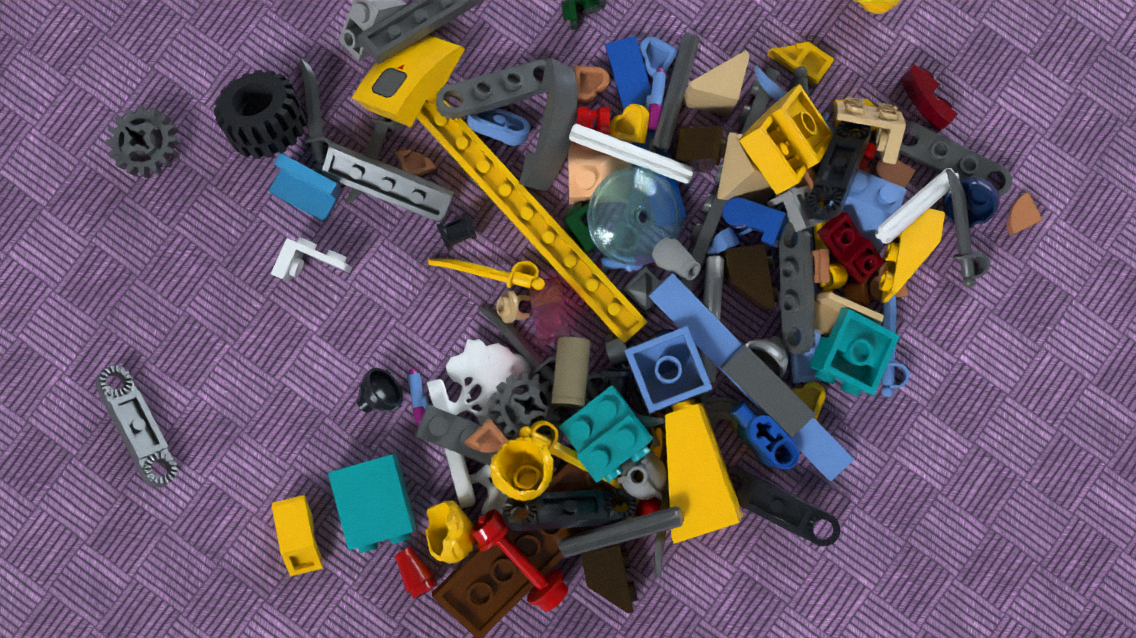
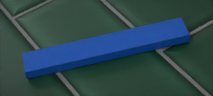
[605,36,687,228]

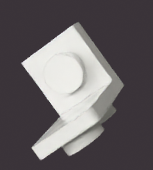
[271,237,353,283]

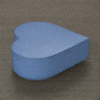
[639,37,679,80]

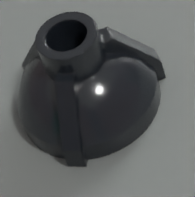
[357,368,403,413]

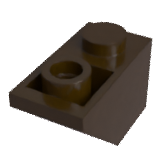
[674,126,727,174]
[722,244,779,312]
[581,543,638,613]

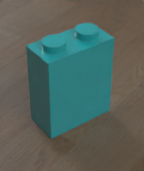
[328,453,417,553]

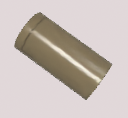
[551,337,591,408]

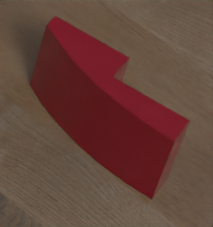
[900,64,958,131]
[816,211,884,284]

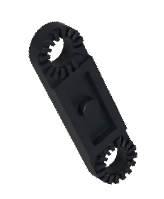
[807,120,871,220]
[727,466,840,546]
[502,488,637,531]

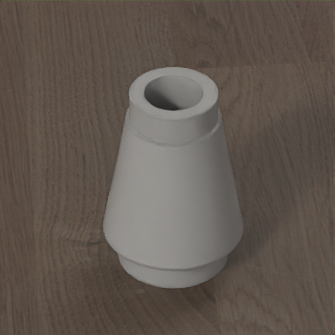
[652,238,701,280]

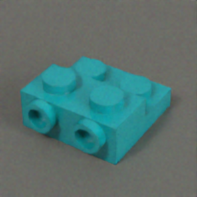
[808,308,900,397]
[559,385,654,483]

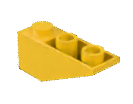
[879,208,945,303]

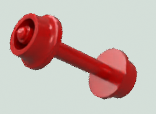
[470,509,569,612]

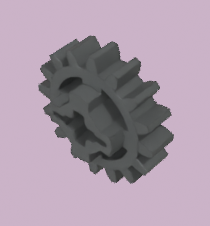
[106,106,181,178]
[488,372,561,440]

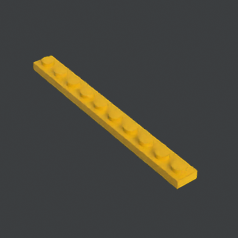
[416,100,648,343]

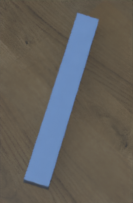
[648,272,855,482]

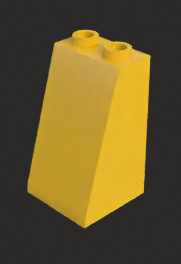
[665,399,743,544]

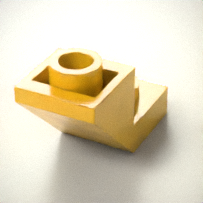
[272,495,323,577]

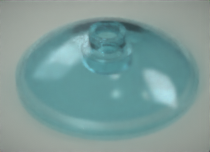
[587,167,682,266]

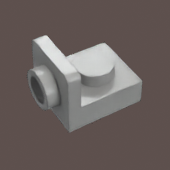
[767,185,825,232]

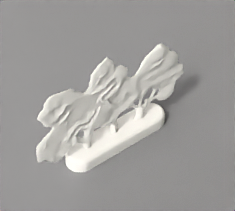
[427,339,562,516]

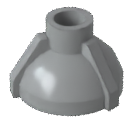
[745,336,788,379]
[618,451,667,500]

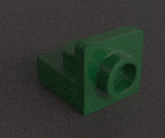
[561,0,606,30]
[564,201,599,255]

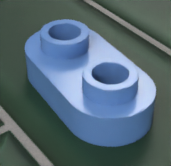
[467,108,530,146]

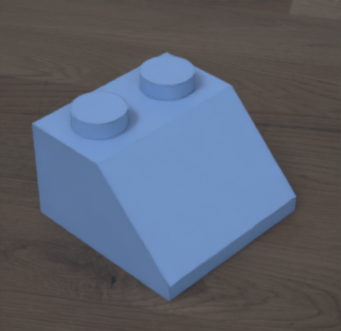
[824,169,907,252]
[624,326,713,415]

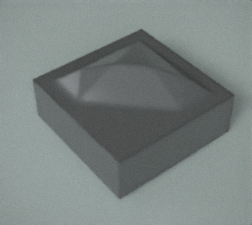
[622,267,661,313]

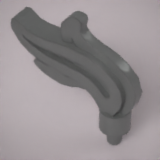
[700,393,738,431]

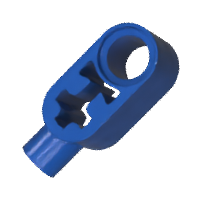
[729,400,799,469]

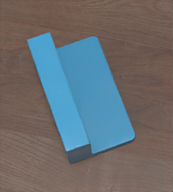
[269,154,344,222]

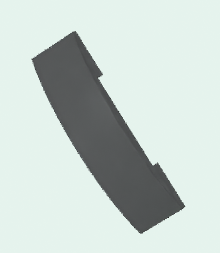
[519,58,577,192]

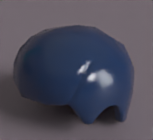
[943,177,1000,228]

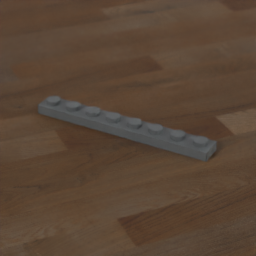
[679,67,780,291]

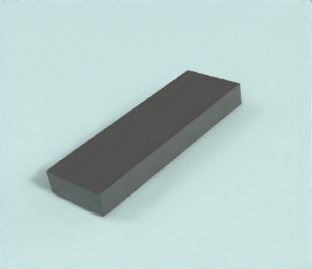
[720,344,816,437]

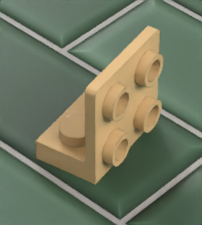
[836,97,906,164]

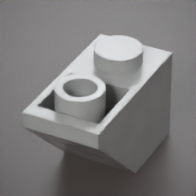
[338,0,406,61]

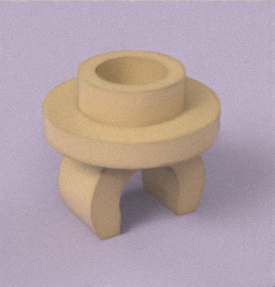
[496,291,530,323]

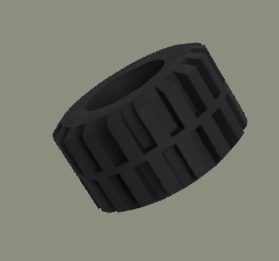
[214,70,307,159]

